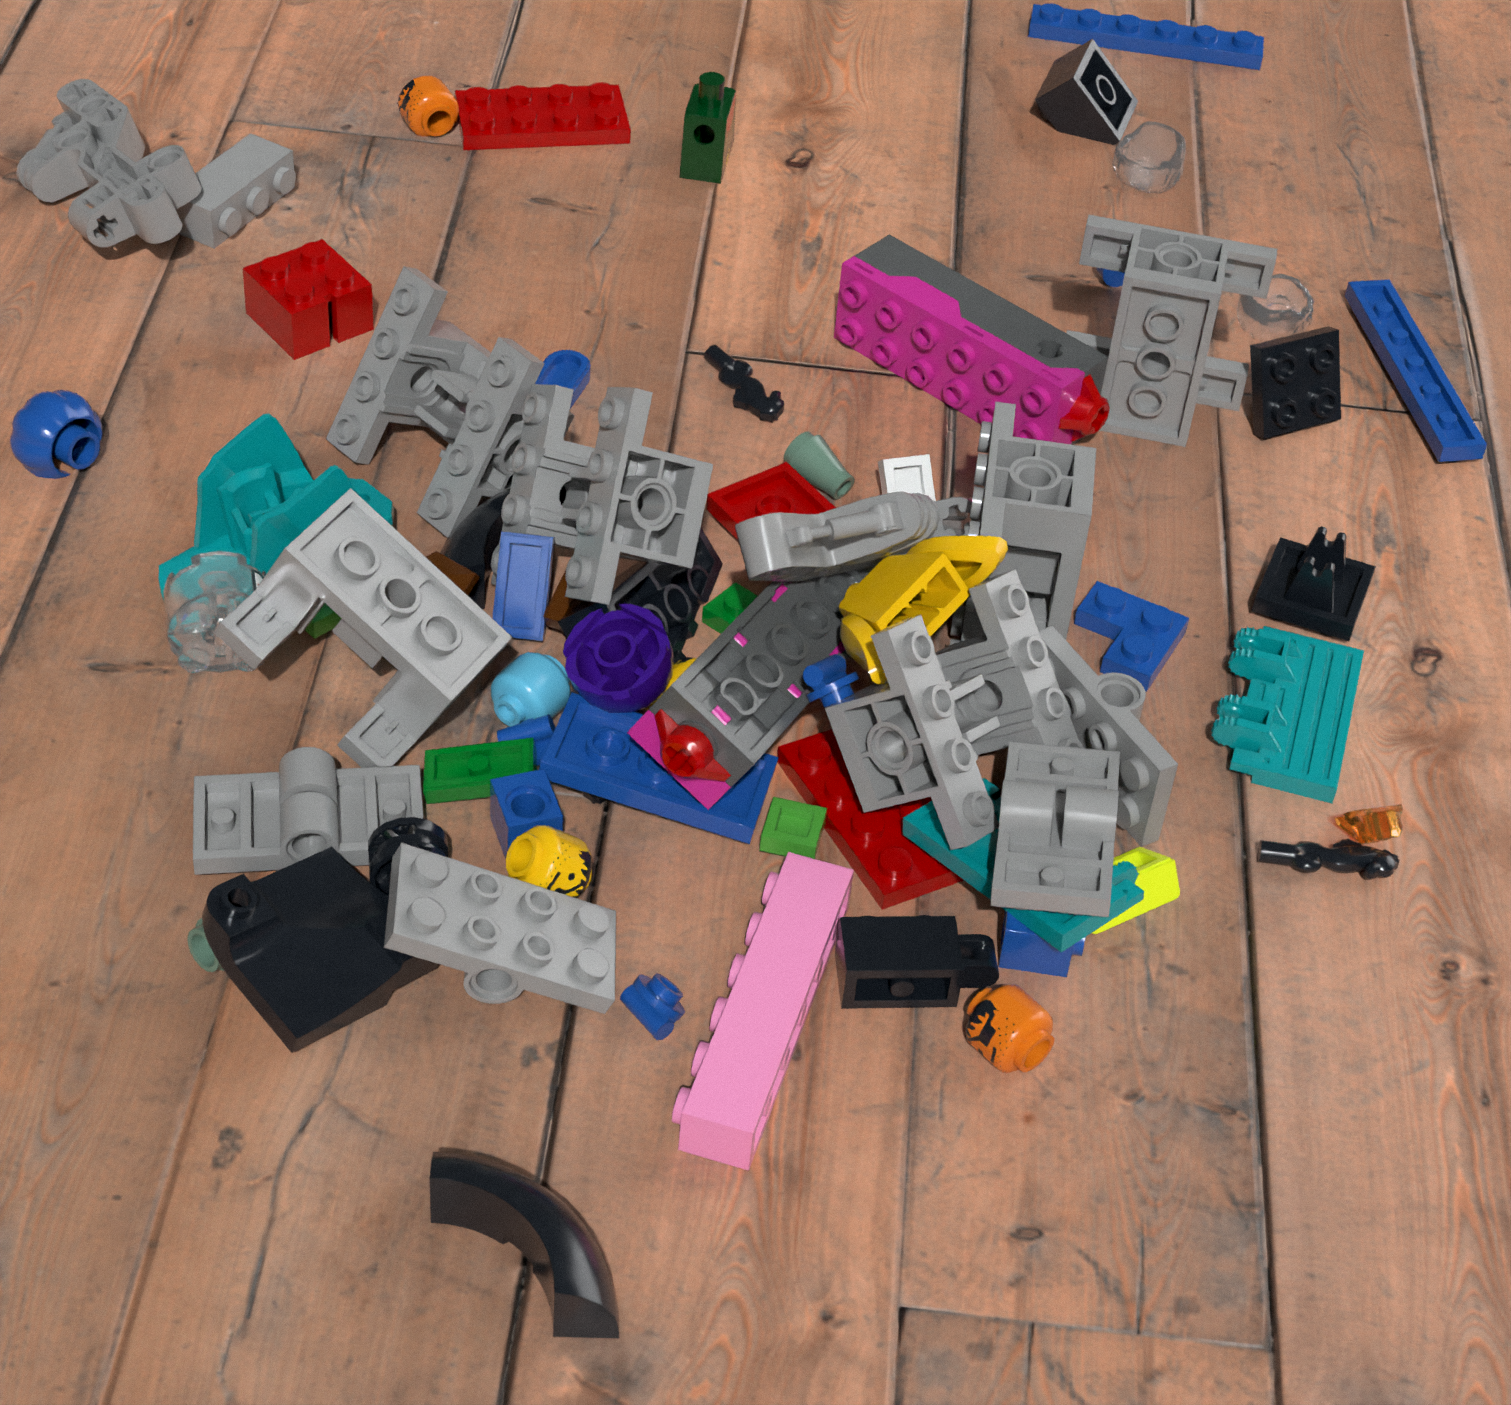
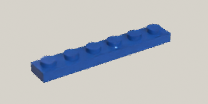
[1028,3,1264,70]
[1345,279,1487,462]

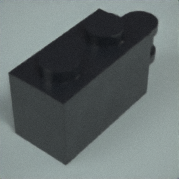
[835,915,999,1009]

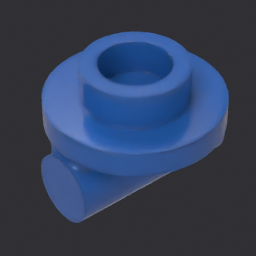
[803,654,859,708]
[497,714,555,766]
[620,973,685,1040]

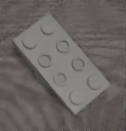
[1039,626,1178,847]
[991,742,1120,917]
[193,747,423,875]
[384,843,616,1014]

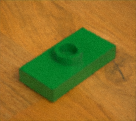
[423,738,537,804]

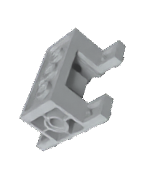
[1067,215,1278,447]
[326,266,575,538]
[491,384,713,605]
[949,401,1096,646]
[214,488,512,768]
[825,569,1084,850]

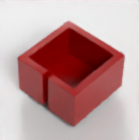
[242,239,374,360]

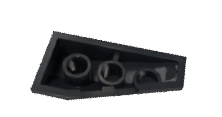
[558,528,723,663]

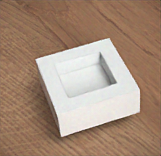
[878,454,936,501]

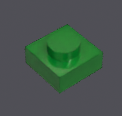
[702,582,758,634]

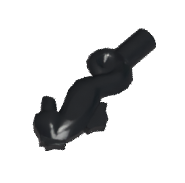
[704,345,784,422]
[1257,838,1400,880]

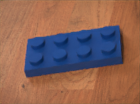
[539,692,779,844]

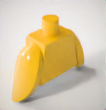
[839,536,1008,684]

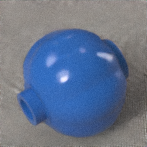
[10,390,103,479]

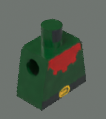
[679,72,736,184]

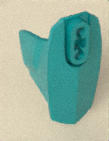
[158,413,394,616]

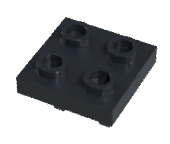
[1250,326,1341,439]
[1252,526,1376,641]

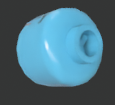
[491,652,570,726]

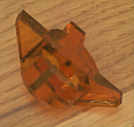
[1335,804,1403,845]

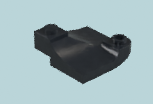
[202,847,439,1053]

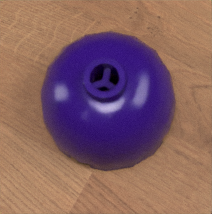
[563,604,674,713]

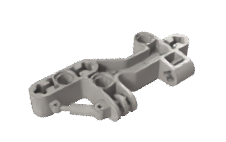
[16,79,202,248]
[735,491,980,581]

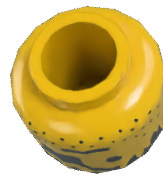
[506,825,592,898]

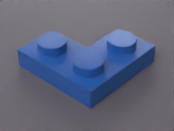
[1074,581,1189,692]

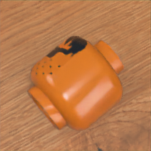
[398,76,459,136]
[966,984,1054,1073]

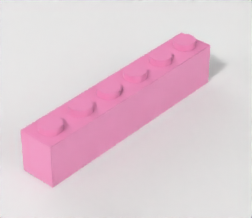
[672,852,854,1171]

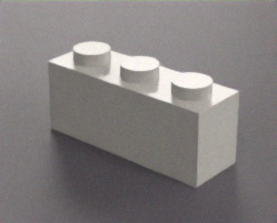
[176,133,296,249]

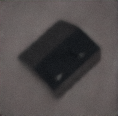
[1035,39,1138,145]

